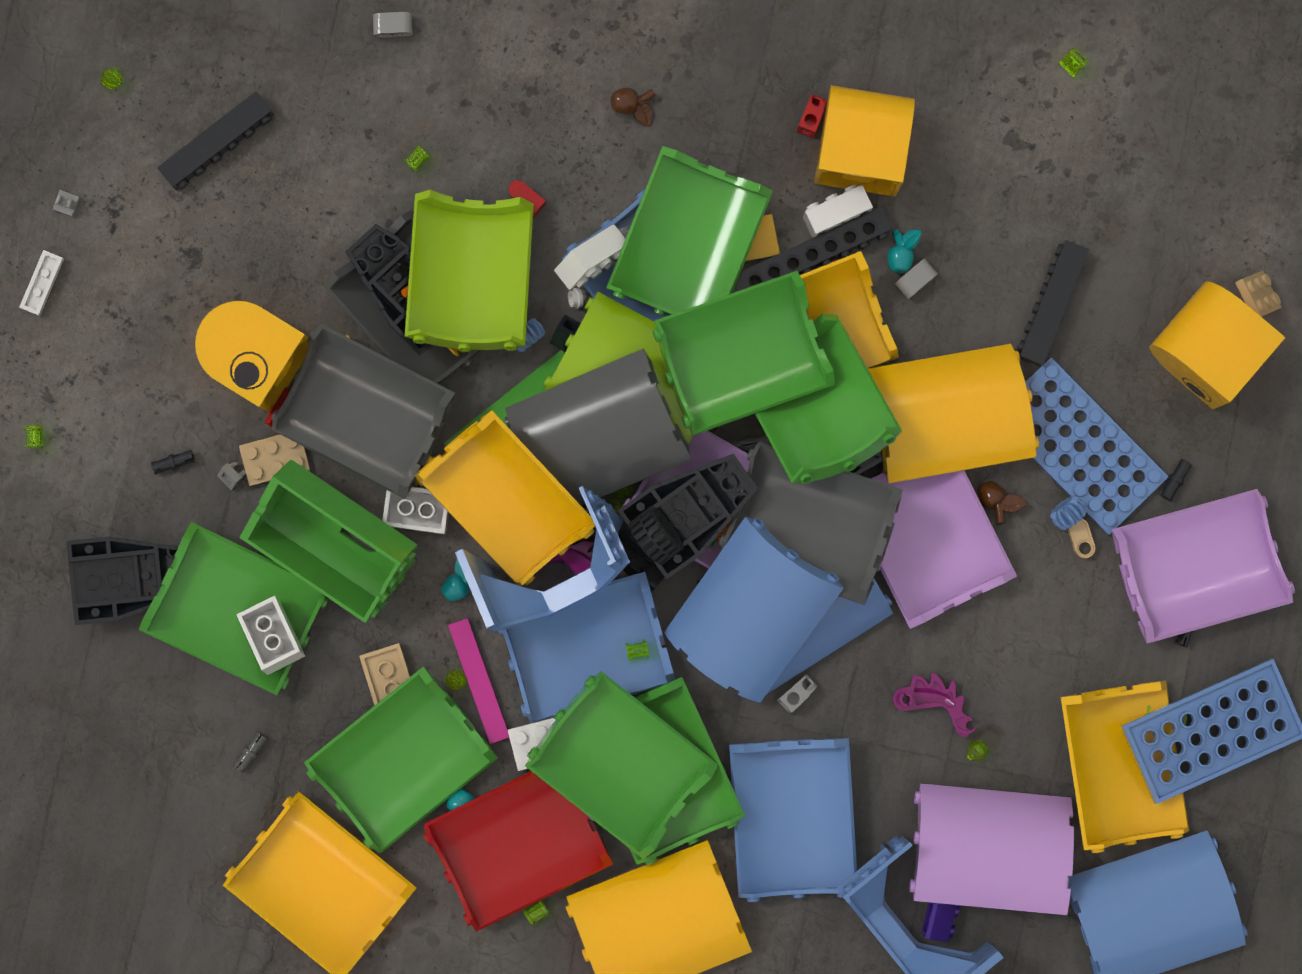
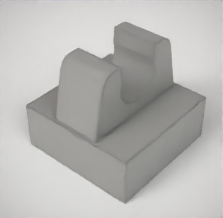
[53,190,81,217]
[217,462,246,491]

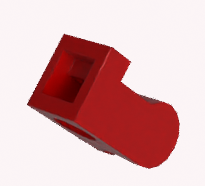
[796,94,827,138]
[509,180,546,219]

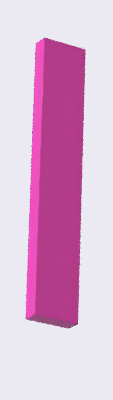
[448,618,509,744]

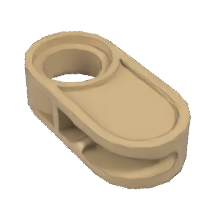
[1068,519,1095,558]

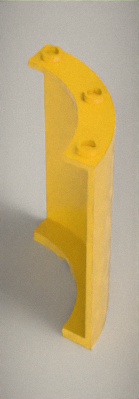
[800,251,899,369]
[868,344,1039,483]
[414,410,595,586]
[1061,680,1189,853]
[223,792,417,974]
[565,840,752,974]

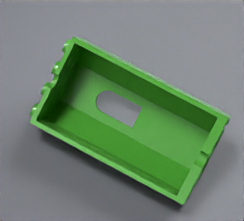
[239,459,417,623]

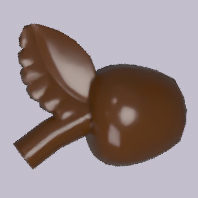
[611,88,655,126]
[977,481,1027,525]

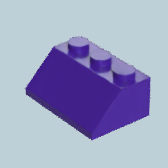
[921,902,960,942]

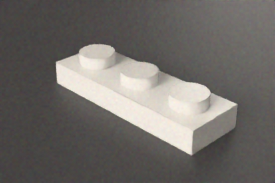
[19,250,64,316]

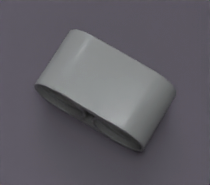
[373,12,413,38]
[895,258,938,299]

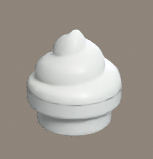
[568,288,590,309]

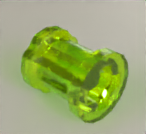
[403,145,430,173]
[24,425,44,448]
[625,639,650,662]
[523,900,551,926]

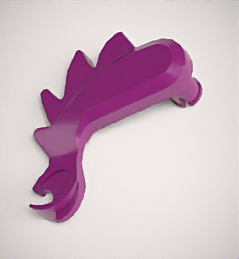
[540,542,594,575]
[892,672,976,737]

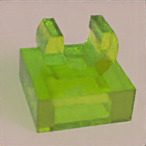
[1059,48,1088,78]

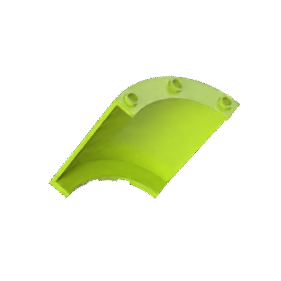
[405,189,534,352]
[543,292,694,467]

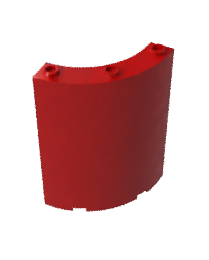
[423,771,613,932]

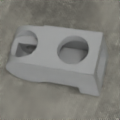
[777,674,818,714]

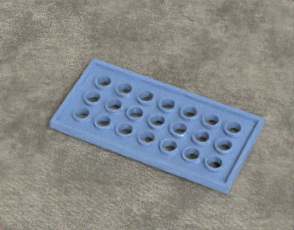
[1025,357,1168,535]
[1121,659,1302,804]

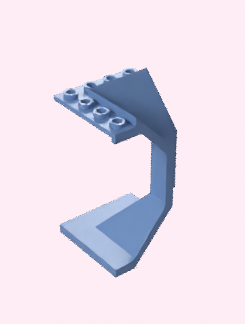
[455,486,630,632]
[836,836,1004,974]

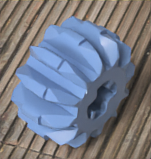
[516,318,546,352]
[1050,496,1087,530]

